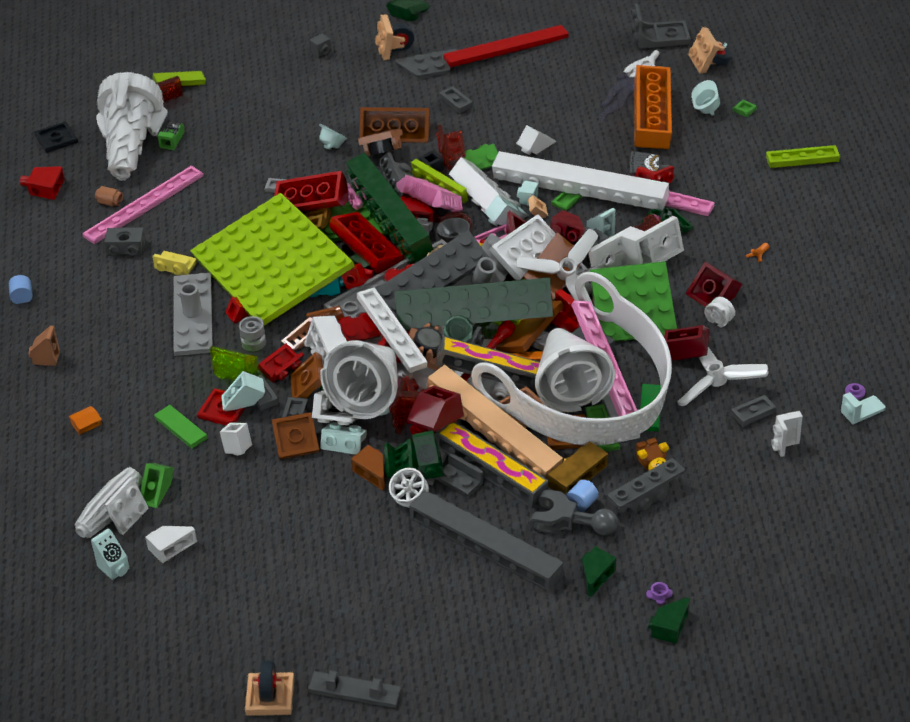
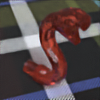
[430,206,472,229]

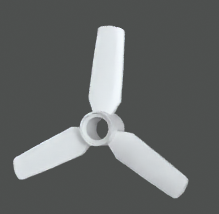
[516,229,598,305]
[677,347,768,406]

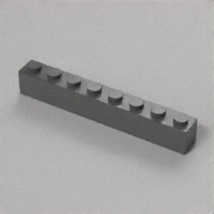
[409,490,563,591]

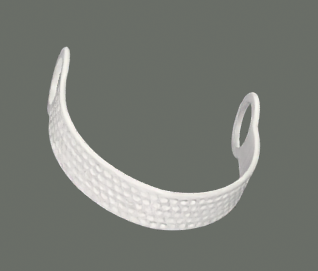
[471,272,672,445]

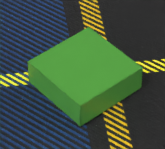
[733,100,757,117]

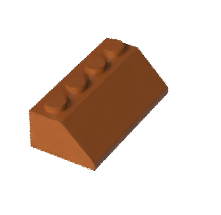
[360,107,431,143]

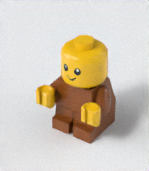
[636,437,669,471]

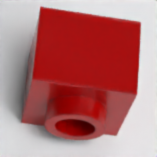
[341,263,368,290]

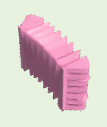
[396,175,463,212]

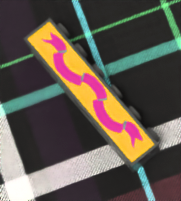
[436,336,540,392]
[436,422,549,507]

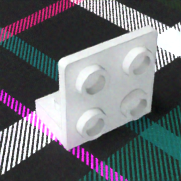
[312,391,358,425]

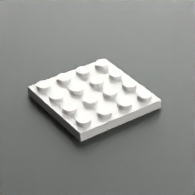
[489,214,587,289]

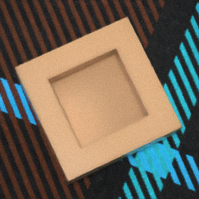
[528,196,548,218]

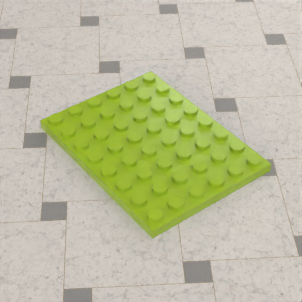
[190,193,355,325]

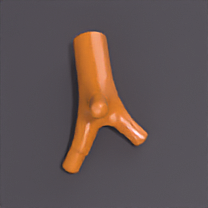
[746,243,769,262]

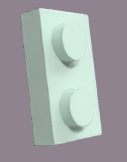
[320,422,367,454]

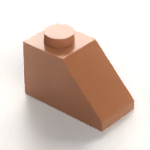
[29,326,60,366]

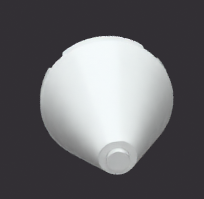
[535,328,615,412]
[321,341,398,419]

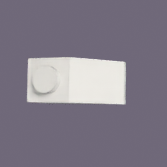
[517,125,556,155]
[146,526,197,563]

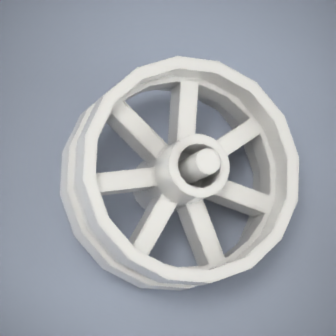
[389,468,429,508]

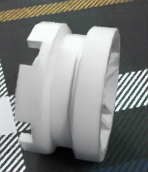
[704,297,735,327]

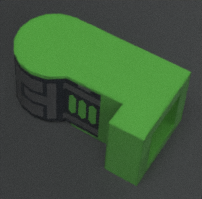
[158,122,184,150]

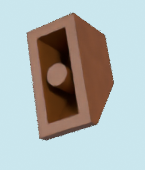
[351,445,385,490]

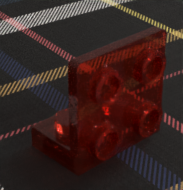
[156,76,183,102]

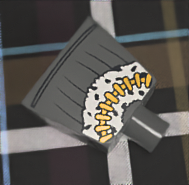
[630,151,670,177]

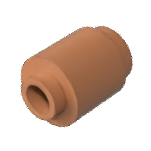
[95,186,123,207]

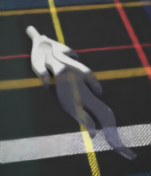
[600,50,660,123]

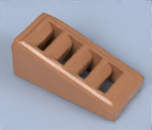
[282,317,312,351]

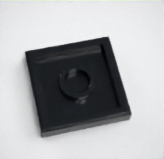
[34,121,78,153]

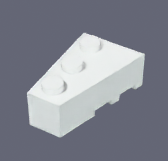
[304,316,347,366]

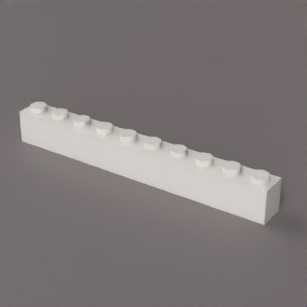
[492,151,669,211]

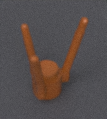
[306,305,345,322]

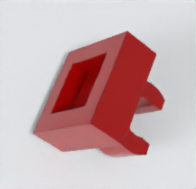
[225,297,249,323]

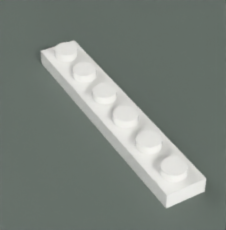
[357,287,428,373]

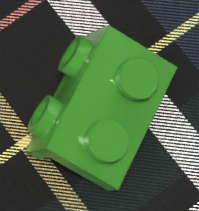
[461,144,498,170]

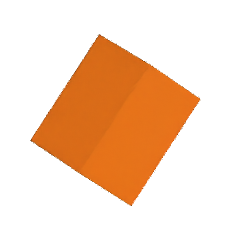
[69,406,102,435]

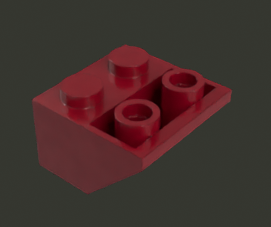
[550,210,585,246]
[664,325,710,361]
[407,385,464,432]

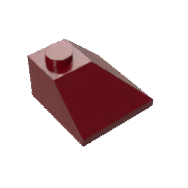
[685,262,743,307]

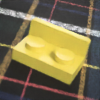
[153,251,197,275]

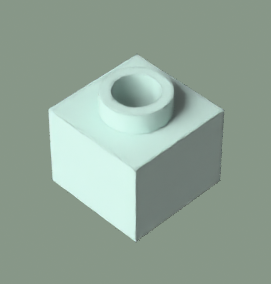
[517,180,538,205]

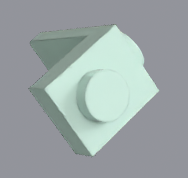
[841,392,885,424]

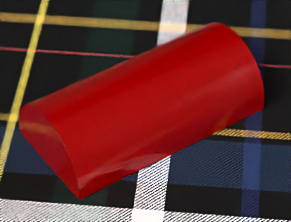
[274,171,349,212]
[330,212,404,275]

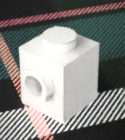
[220,423,252,455]

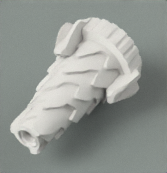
[96,72,167,180]

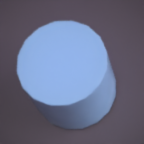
[9,275,33,304]
[566,479,598,512]

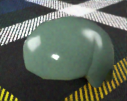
[443,316,473,342]

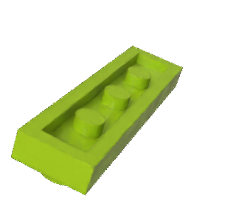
[766,145,840,168]
[411,159,468,204]

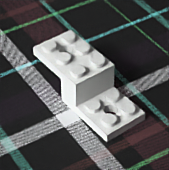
[588,216,684,269]

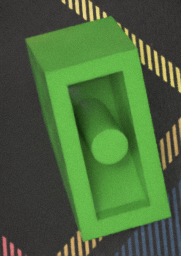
[140,463,174,508]

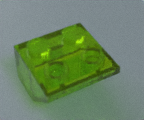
[210,346,258,381]

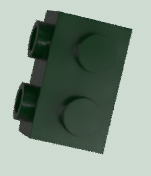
[384,438,418,482]

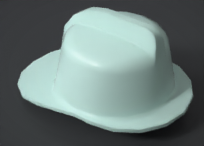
[692,80,720,115]
[319,124,347,149]

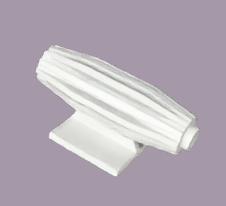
[75,467,148,538]

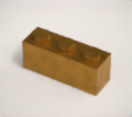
[548,441,608,495]

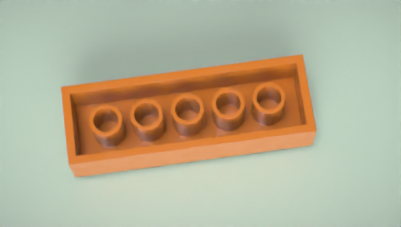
[634,65,672,149]

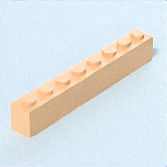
[427,365,563,480]

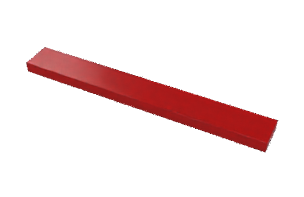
[443,25,569,67]

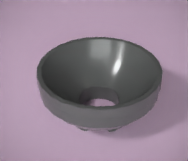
[437,218,470,243]

